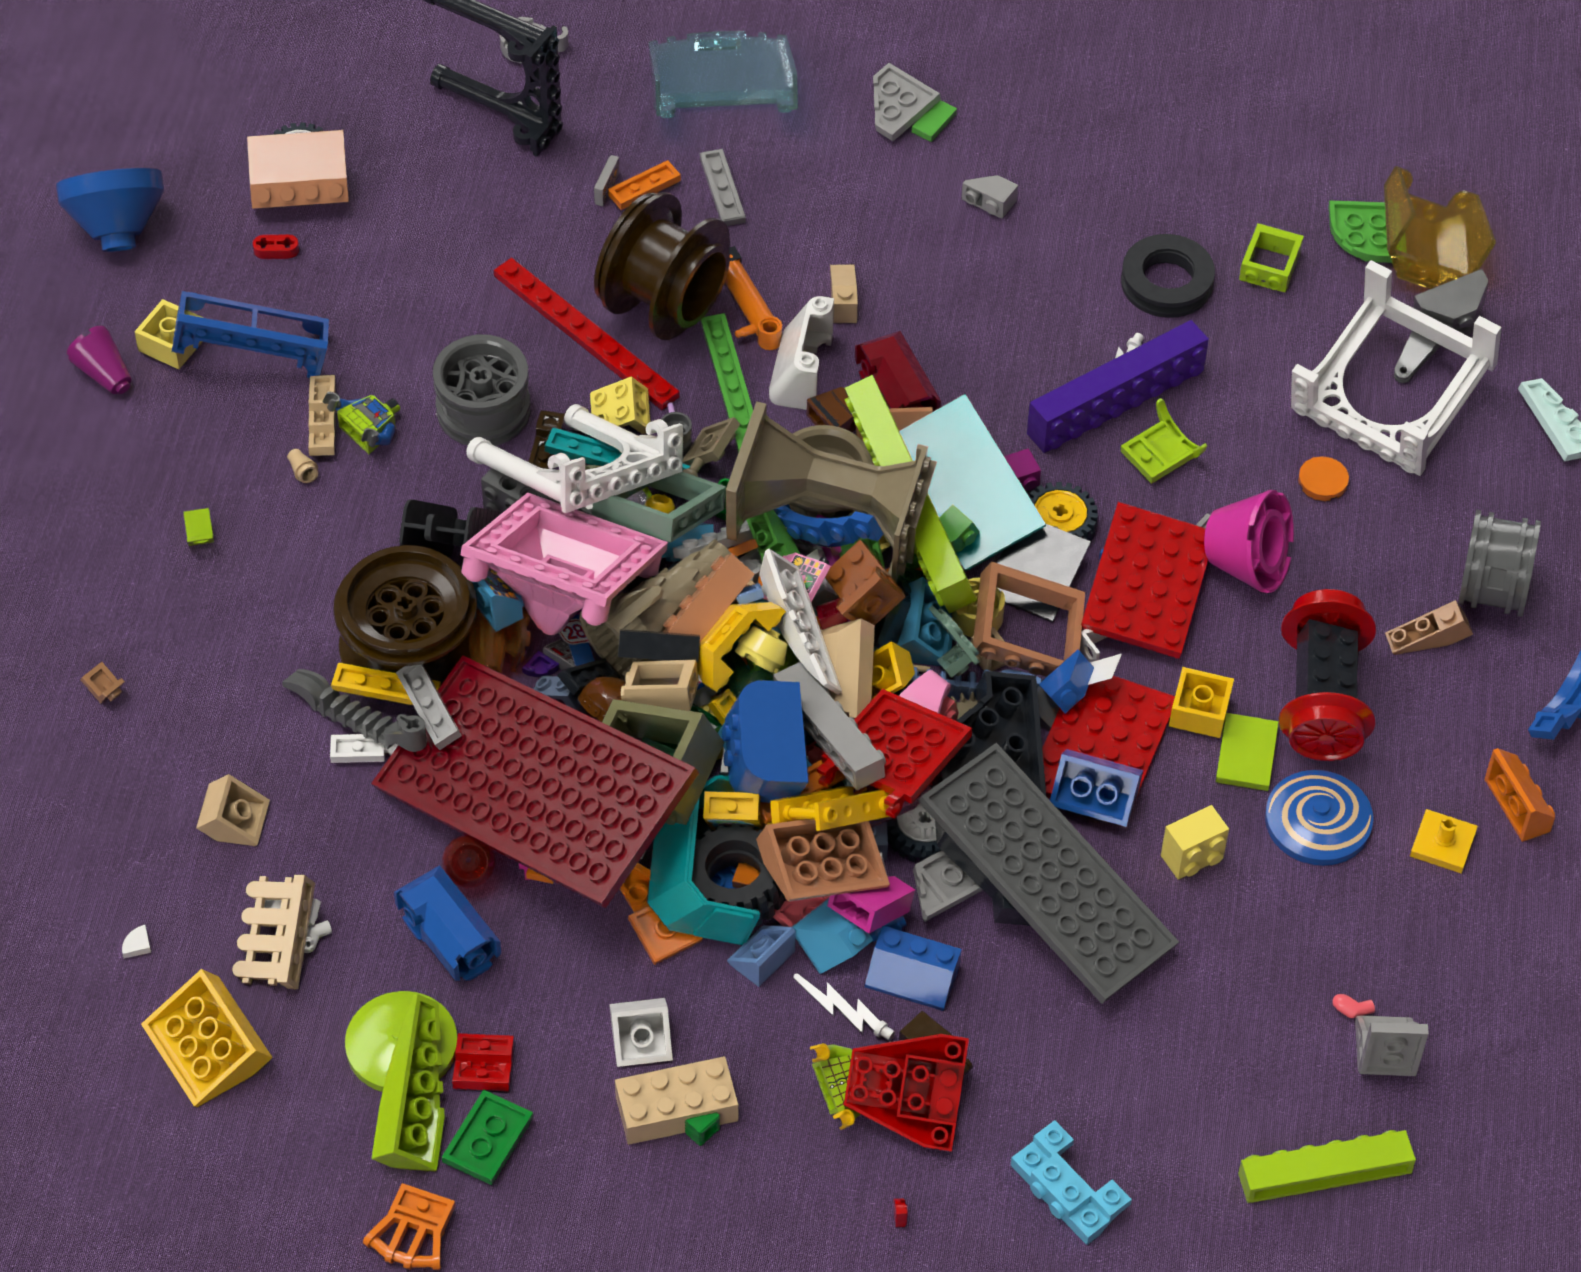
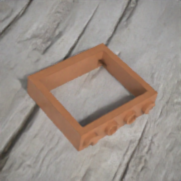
[973,562,1085,677]

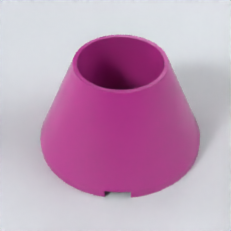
[1204,490,1294,593]

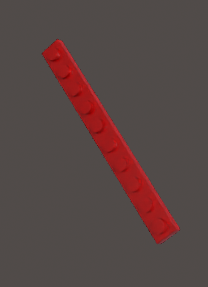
[494,257,680,410]

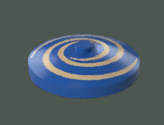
[1265,770,1373,866]

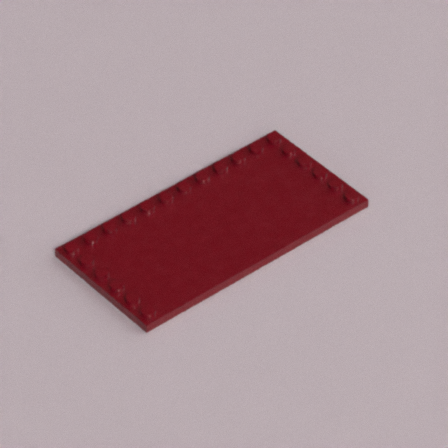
[371,656,699,908]

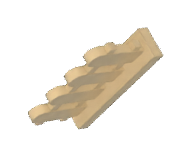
[232,875,315,989]

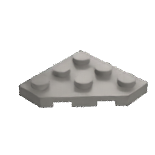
[873,63,941,141]

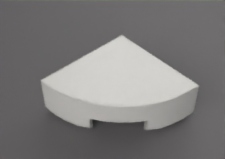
[122,925,151,959]

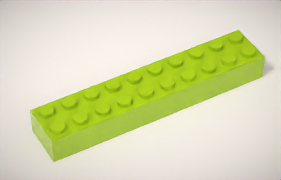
[845,375,977,614]

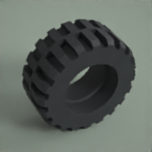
[692,824,785,927]

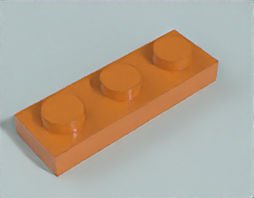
[608,160,681,210]

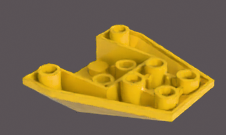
[696,602,786,692]

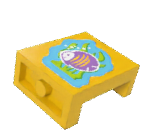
[703,791,765,831]

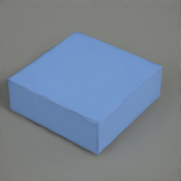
[736,583,765,604]

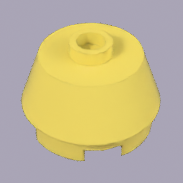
[735,626,788,673]

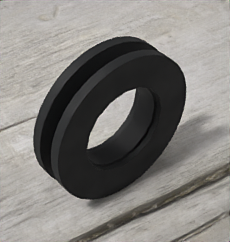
[1121,234,1215,318]

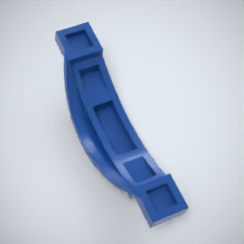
[774,504,883,547]
[1528,650,1581,740]

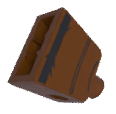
[806,387,856,432]

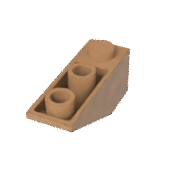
[1385,600,1473,655]

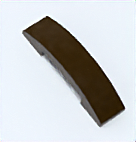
[528,410,565,469]

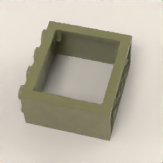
[602,699,725,825]

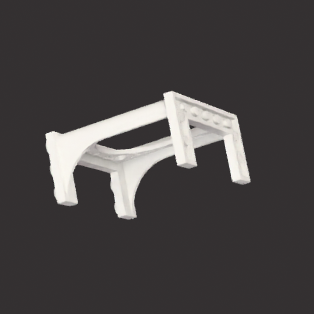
[1291,260,1501,476]

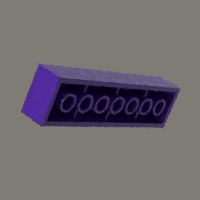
[1027,320,1209,453]

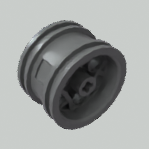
[433,335,531,446]
[1458,509,1541,617]

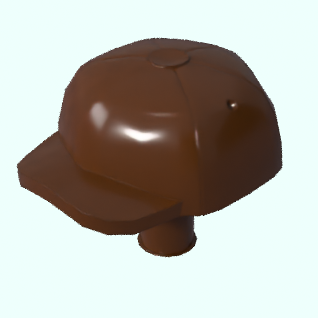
[578,677,626,722]

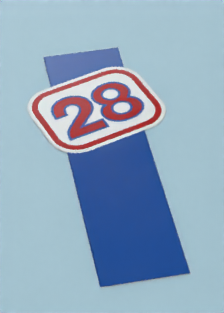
[559,615,594,666]

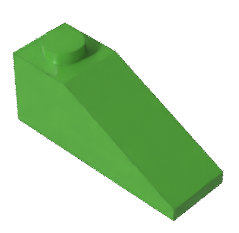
[906,504,980,572]

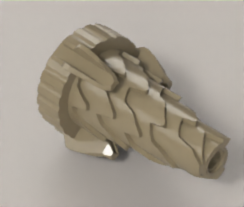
[579,539,737,681]

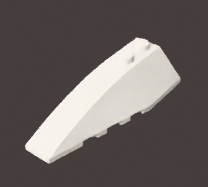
[759,549,842,695]

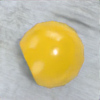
[644,494,675,514]

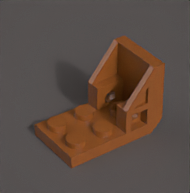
[825,540,905,625]

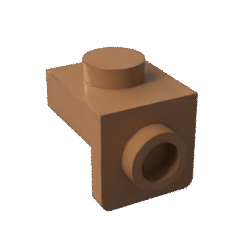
[80,662,125,704]

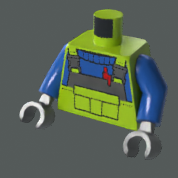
[322,392,401,454]

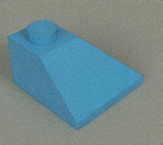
[792,898,873,974]

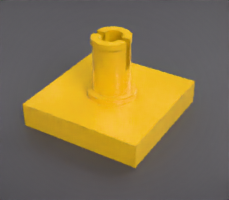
[1410,809,1478,874]

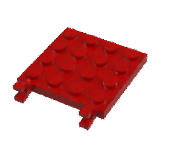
[817,688,972,819]

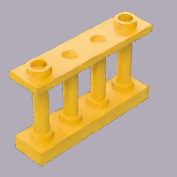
[770,786,890,831]

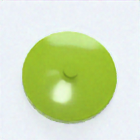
[345,991,457,1092]

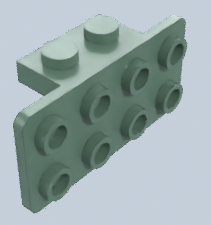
[928,605,980,678]

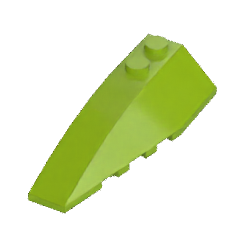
[371,994,445,1172]

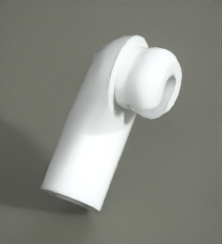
[304,920,332,953]

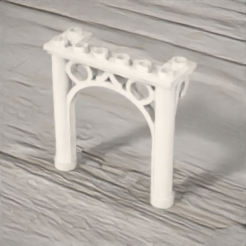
[467,404,683,513]

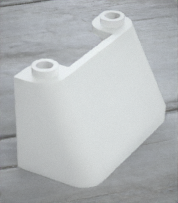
[769,296,834,410]

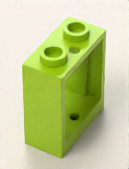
[1239,223,1304,293]

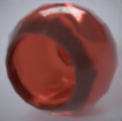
[442,835,496,888]

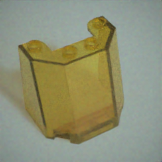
[1384,166,1496,289]

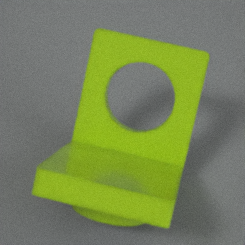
[183,508,214,546]

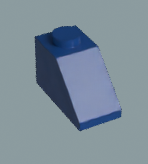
[1039,650,1094,713]

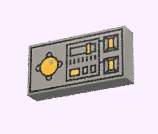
[594,155,619,206]

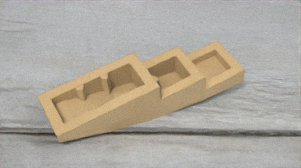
[308,375,336,456]

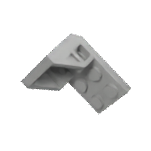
[1355,1016,1429,1076]

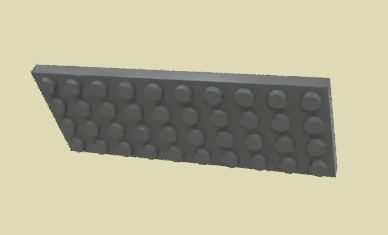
[918,743,1179,1004]

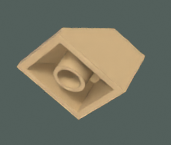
[196,774,270,846]

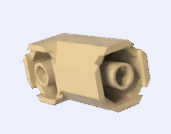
[818,619,875,719]

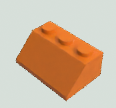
[1484,748,1555,842]

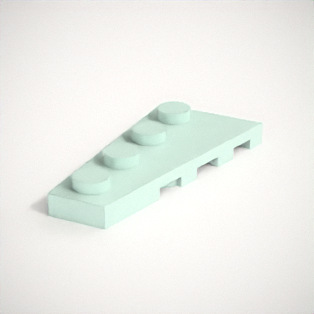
[1518,378,1581,461]

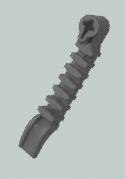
[282,669,427,752]

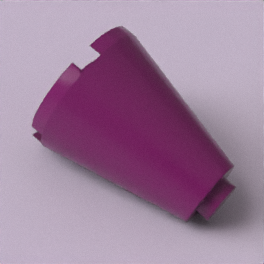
[67,325,132,394]

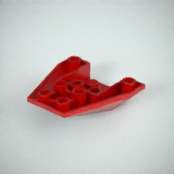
[844,1034,969,1152]

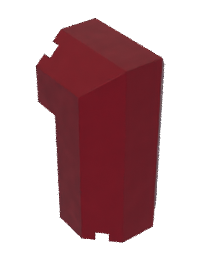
[855,331,941,412]

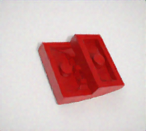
[452,1033,514,1091]

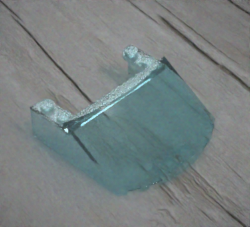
[648,31,798,118]

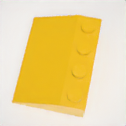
[141,969,273,1107]

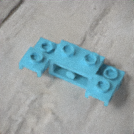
[1011,1120,1132,1245]

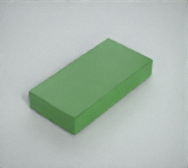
[912,100,957,142]

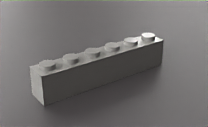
[773,662,886,790]

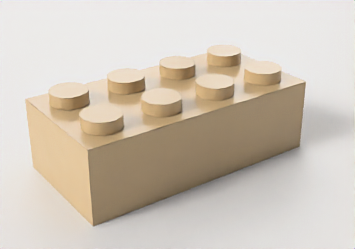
[615,1056,738,1145]

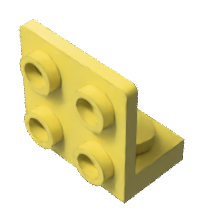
[590,376,650,434]

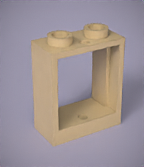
[621,660,699,711]

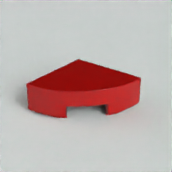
[893,1198,908,1227]

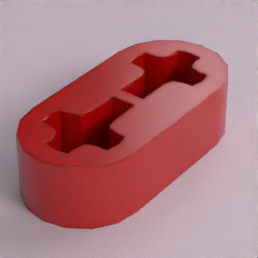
[252,234,299,259]

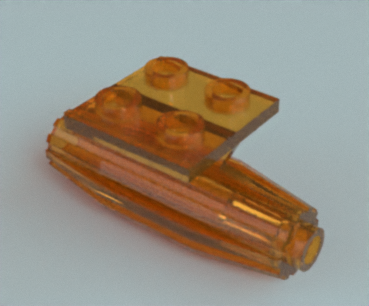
[469,606,531,673]

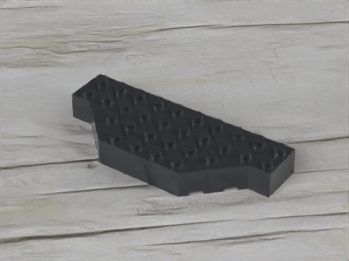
[932,671,1046,926]

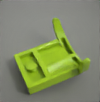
[1121,398,1207,484]

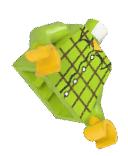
[810,1043,861,1130]

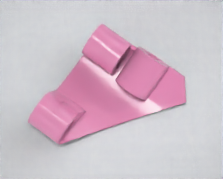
[899,670,951,714]

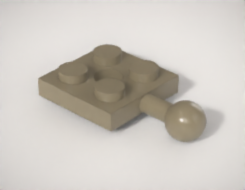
[682,417,740,477]

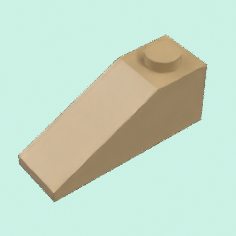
[830,265,858,323]

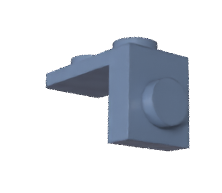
[534,676,587,714]

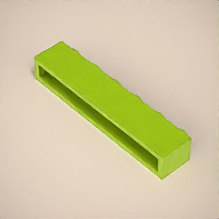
[1238,1130,1416,1203]

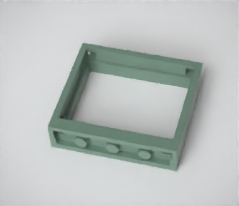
[592,472,726,543]

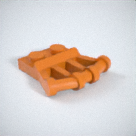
[363,1183,456,1270]

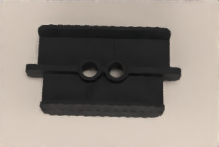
[399,499,503,558]

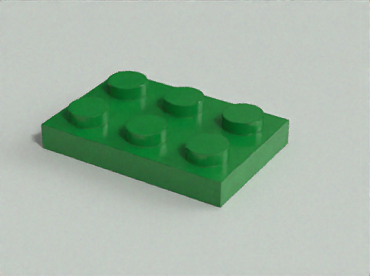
[442,1090,534,1185]

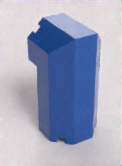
[394,865,501,981]

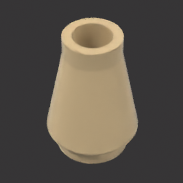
[287,449,318,483]

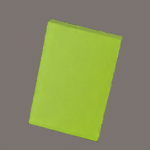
[1215,713,1279,791]

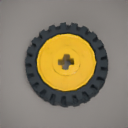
[1029,482,1098,541]

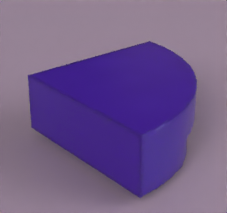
[522,651,559,677]

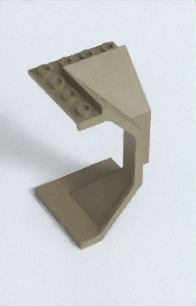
[726,401,937,582]

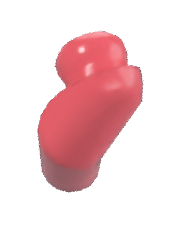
[1332,994,1375,1018]

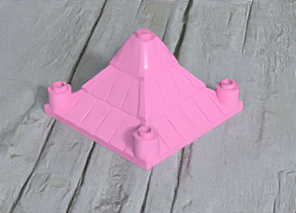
[460,492,668,635]

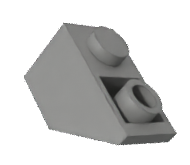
[962,175,1018,219]

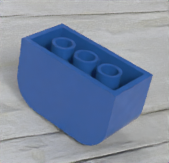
[722,680,808,803]

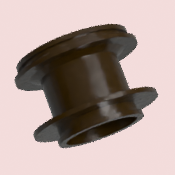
[594,192,730,340]
[333,545,480,702]

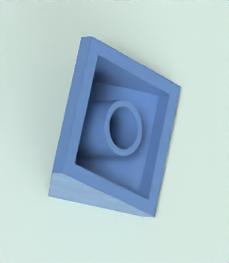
[727,925,796,987]

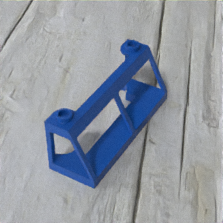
[171,291,329,378]

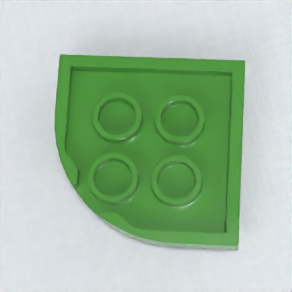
[1328,201,1405,263]

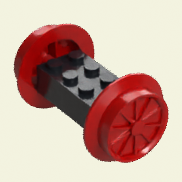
[1279,589,1376,761]

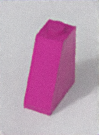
[827,876,915,933]

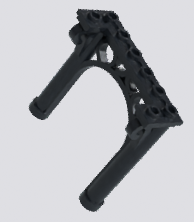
[423,0,563,157]

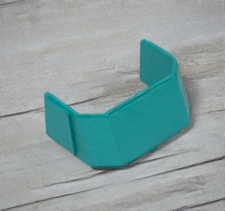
[647,775,760,945]

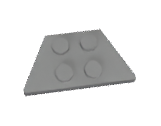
[913,850,983,922]

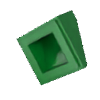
[685,1112,720,1146]

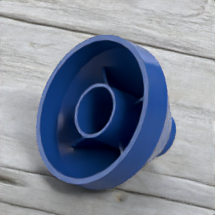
[56,168,165,252]

